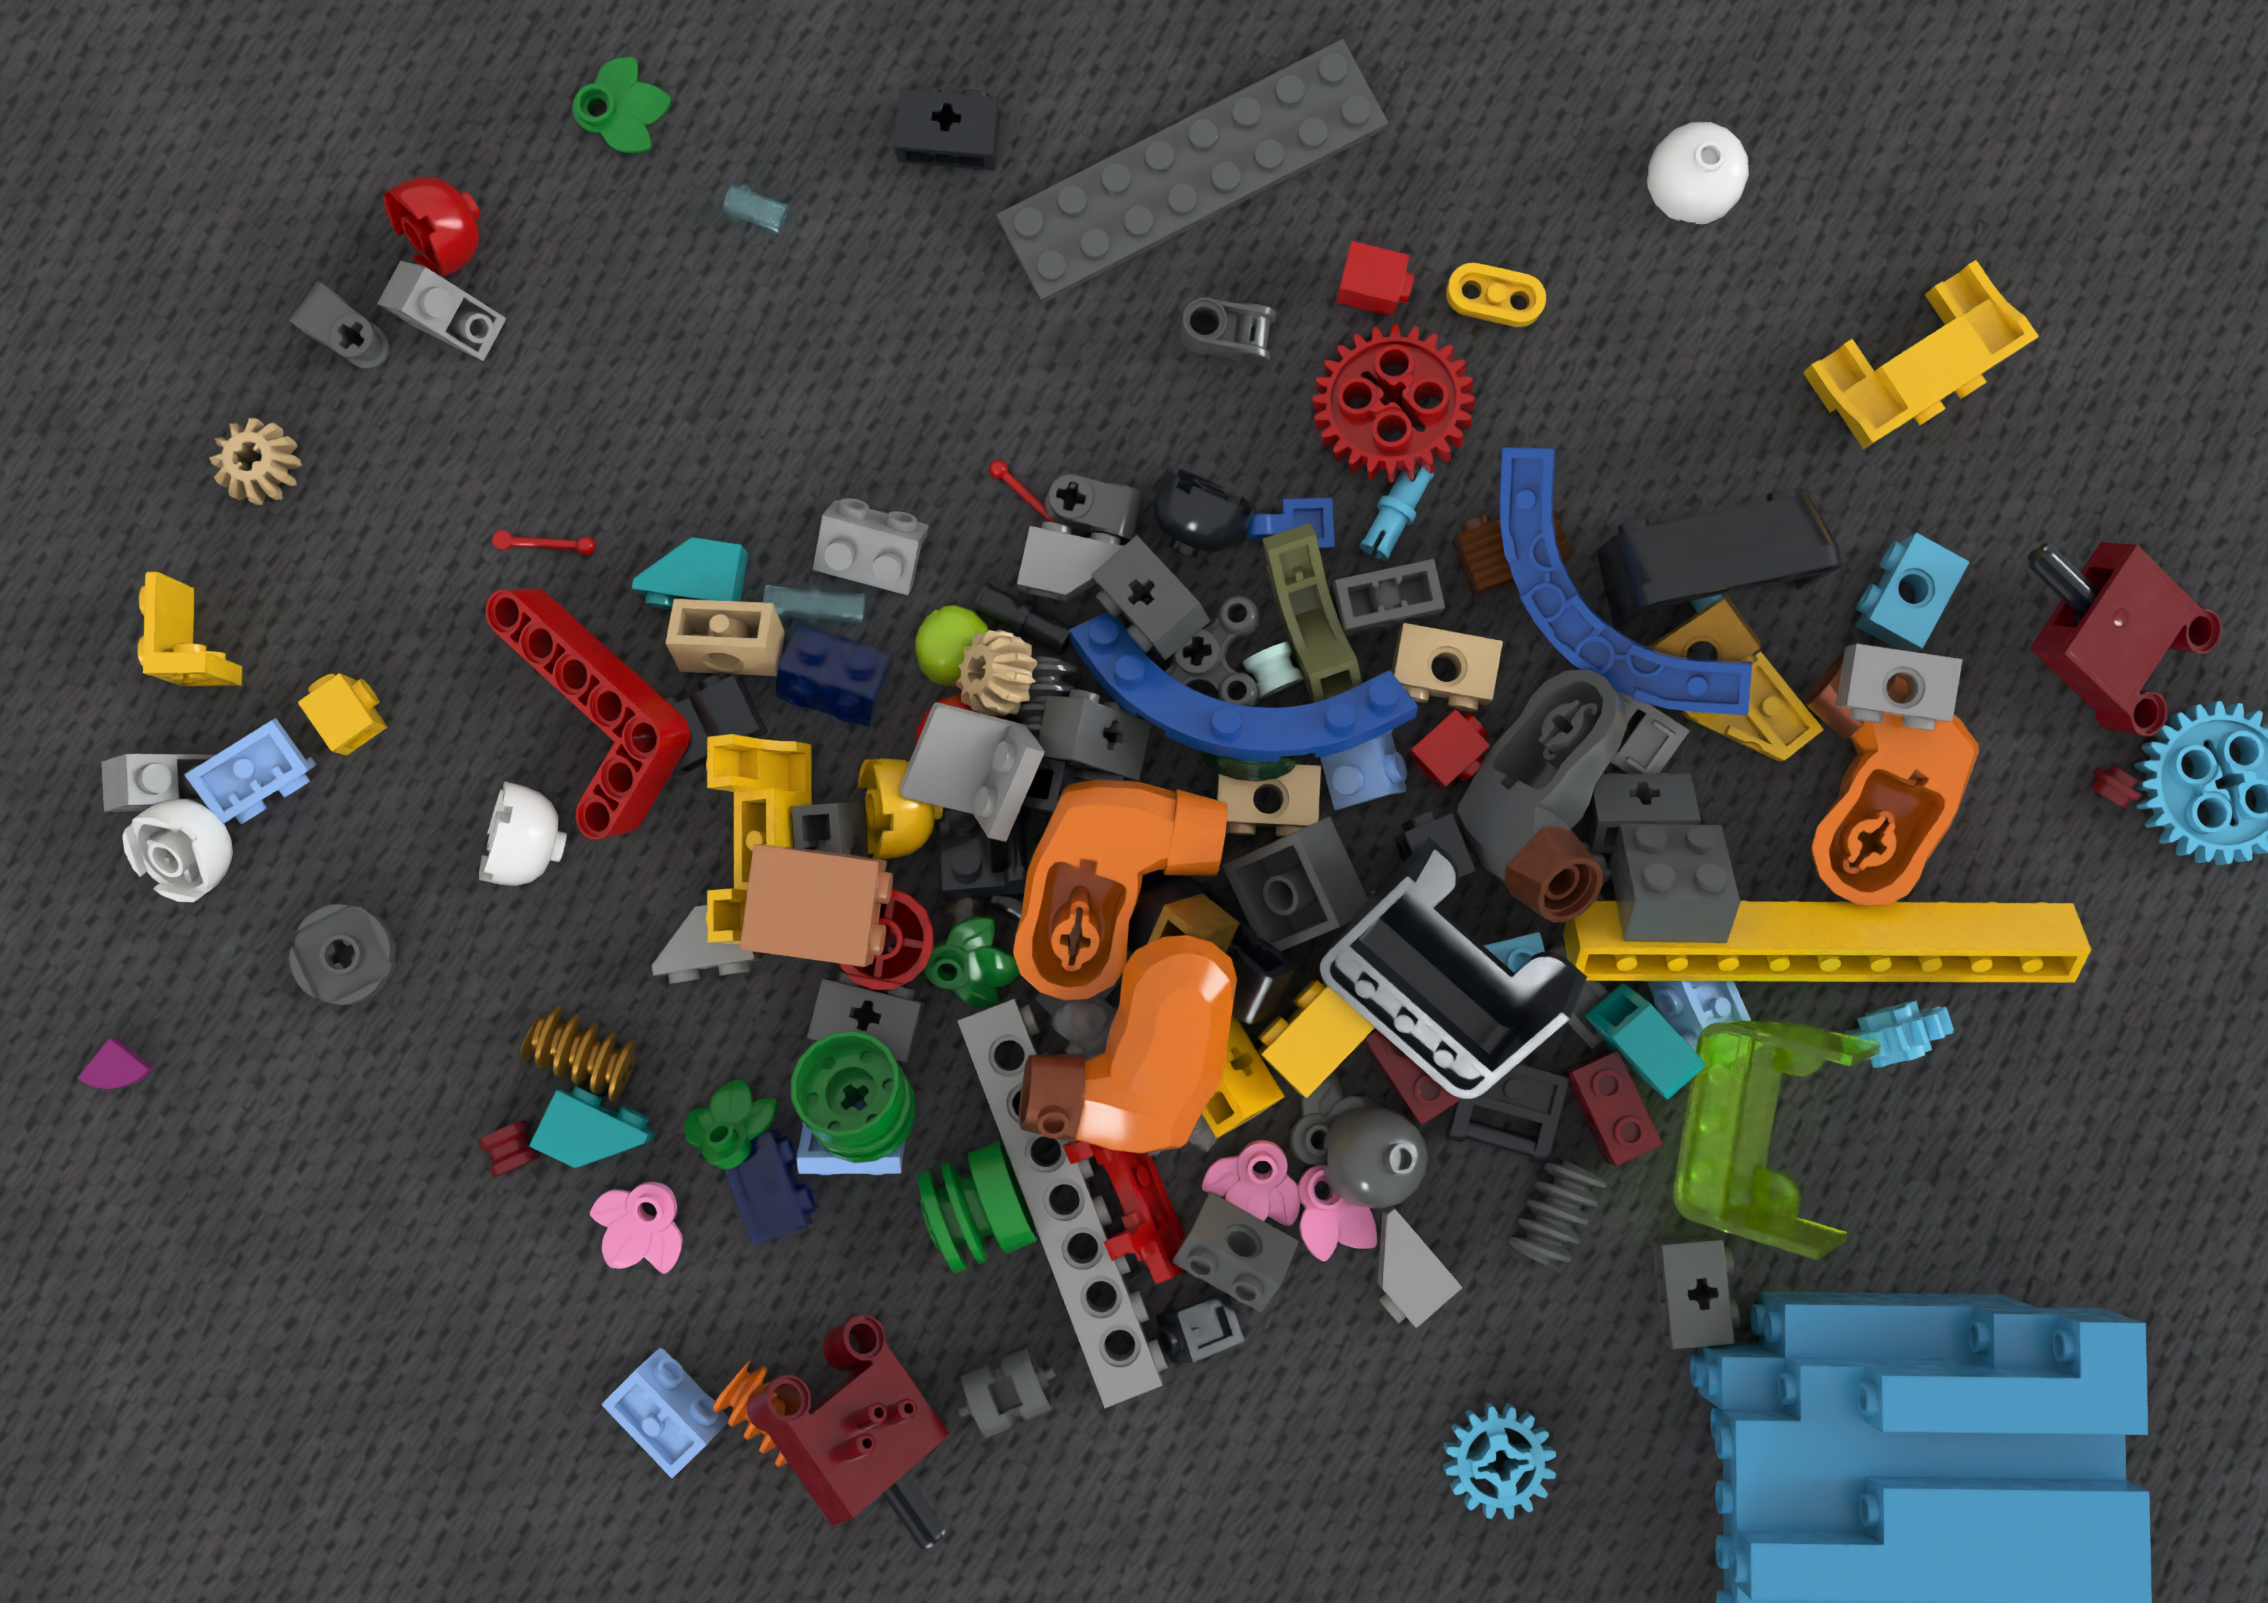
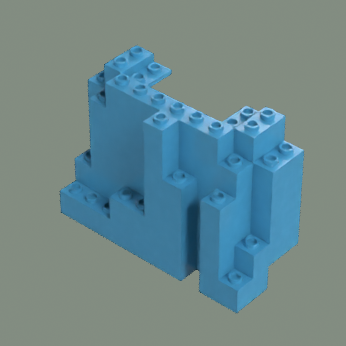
[1689,1292,2152,1603]

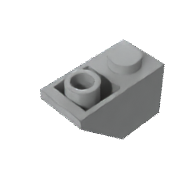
[377,261,507,361]
[1017,522,1123,602]
[101,754,215,812]
[652,905,761,984]

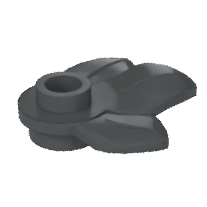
[1290,1072,1380,1165]

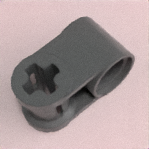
[289,281,391,369]
[1180,298,1277,365]
[1045,474,1144,544]

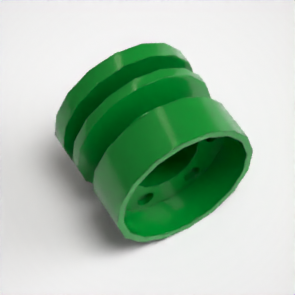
[791,1031,917,1163]
[917,1140,1038,1274]

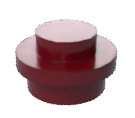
[2090,764,2142,809]

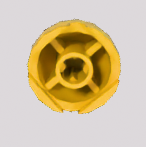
[858,758,943,859]

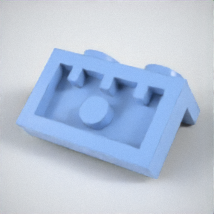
[185,718,316,824]
[1648,981,1762,1071]
[601,1348,729,1478]

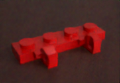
[1063,1140,1185,1284]

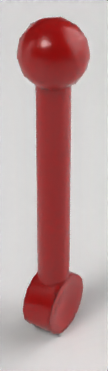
[989,460,1055,523]
[492,530,596,556]

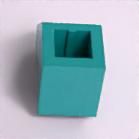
[632,537,749,610]
[1585,983,1706,1100]
[529,1085,658,1168]

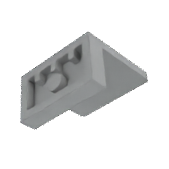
[898,703,1045,842]

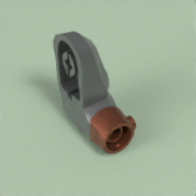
[1457,669,1627,923]

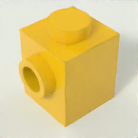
[298,673,387,756]

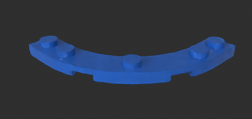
[1500,447,1752,715]
[1069,612,1418,762]

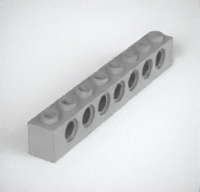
[958,998,1168,1408]

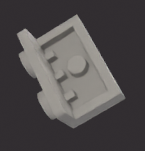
[813,498,929,596]

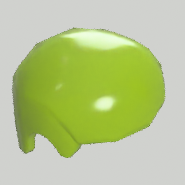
[915,605,988,687]

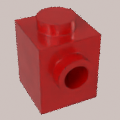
[1335,241,1415,317]
[1407,709,1490,790]

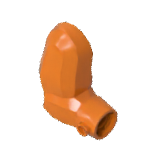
[1013,779,1228,1001]

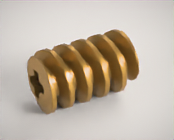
[520,1005,636,1102]

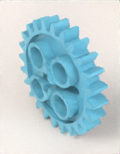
[2134,701,2268,865]

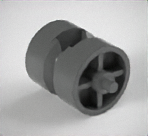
[958,1347,1057,1439]

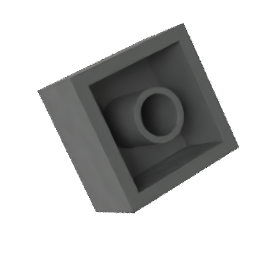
[1222,816,1368,951]
[1609,823,1740,943]

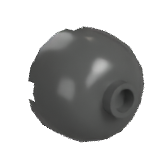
[1323,1106,1428,1209]

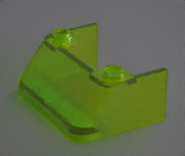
[1673,1020,1881,1260]

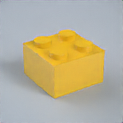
[1257,980,1375,1098]

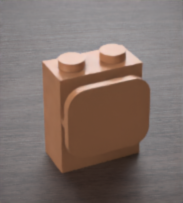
[740,844,893,967]

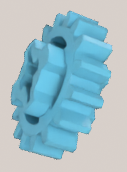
[1836,1001,1954,1068]
[1443,1403,1556,1520]

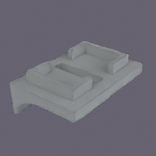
[1610,690,1690,774]

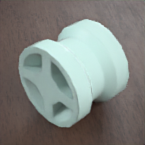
[1243,642,1304,699]

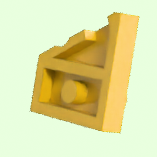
[1681,651,1824,762]

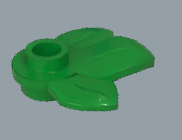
[572,57,672,154]
[924,916,1020,1007]
[684,1079,778,1169]

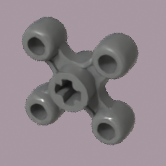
[1146,595,1260,707]

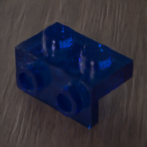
[776,623,893,726]
[724,1127,816,1247]

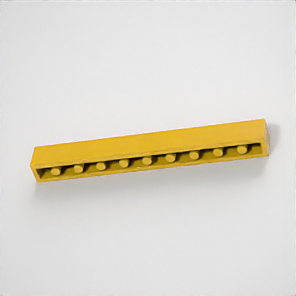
[1563,900,2091,982]

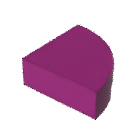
[77,1038,155,1089]

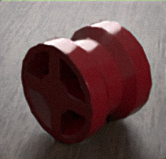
[477,1119,541,1178]

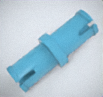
[1359,466,1434,561]

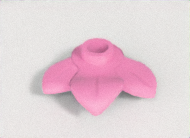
[1202,1140,1301,1227]
[1298,1165,1377,1261]
[590,1182,683,1274]

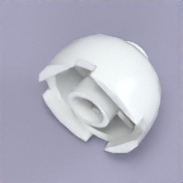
[1647,122,1749,224]
[479,781,567,886]
[122,799,233,902]

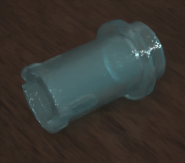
[723,183,790,235]

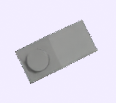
[1377,1206,1463,1328]

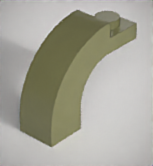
[1262,523,1362,703]

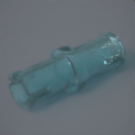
[763,584,866,625]

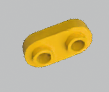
[1446,263,1546,327]

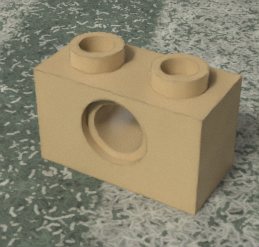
[666,599,785,676]
[1391,623,1503,712]
[1216,760,1321,837]

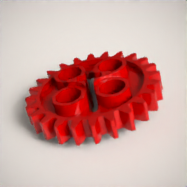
[1312,324,1475,483]

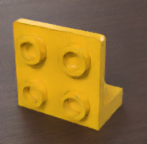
[138,572,242,686]

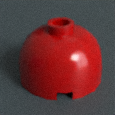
[383,177,481,278]
[839,888,934,990]

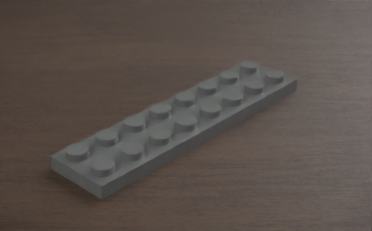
[996,39,1389,304]

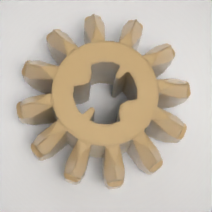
[209,418,303,505]
[956,630,1038,717]

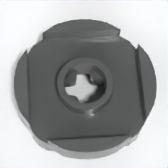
[289,904,396,1005]

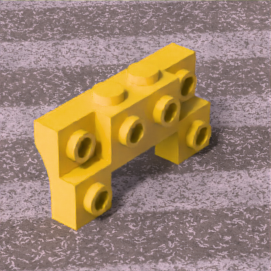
[1803,260,2039,449]
[706,734,812,945]

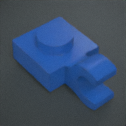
[1246,498,1335,551]

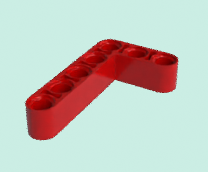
[486,588,690,840]

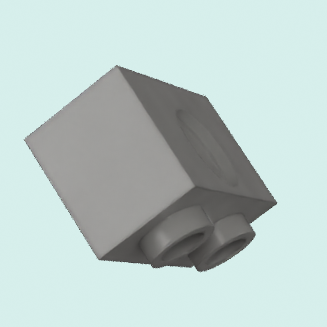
[1836,644,1963,731]

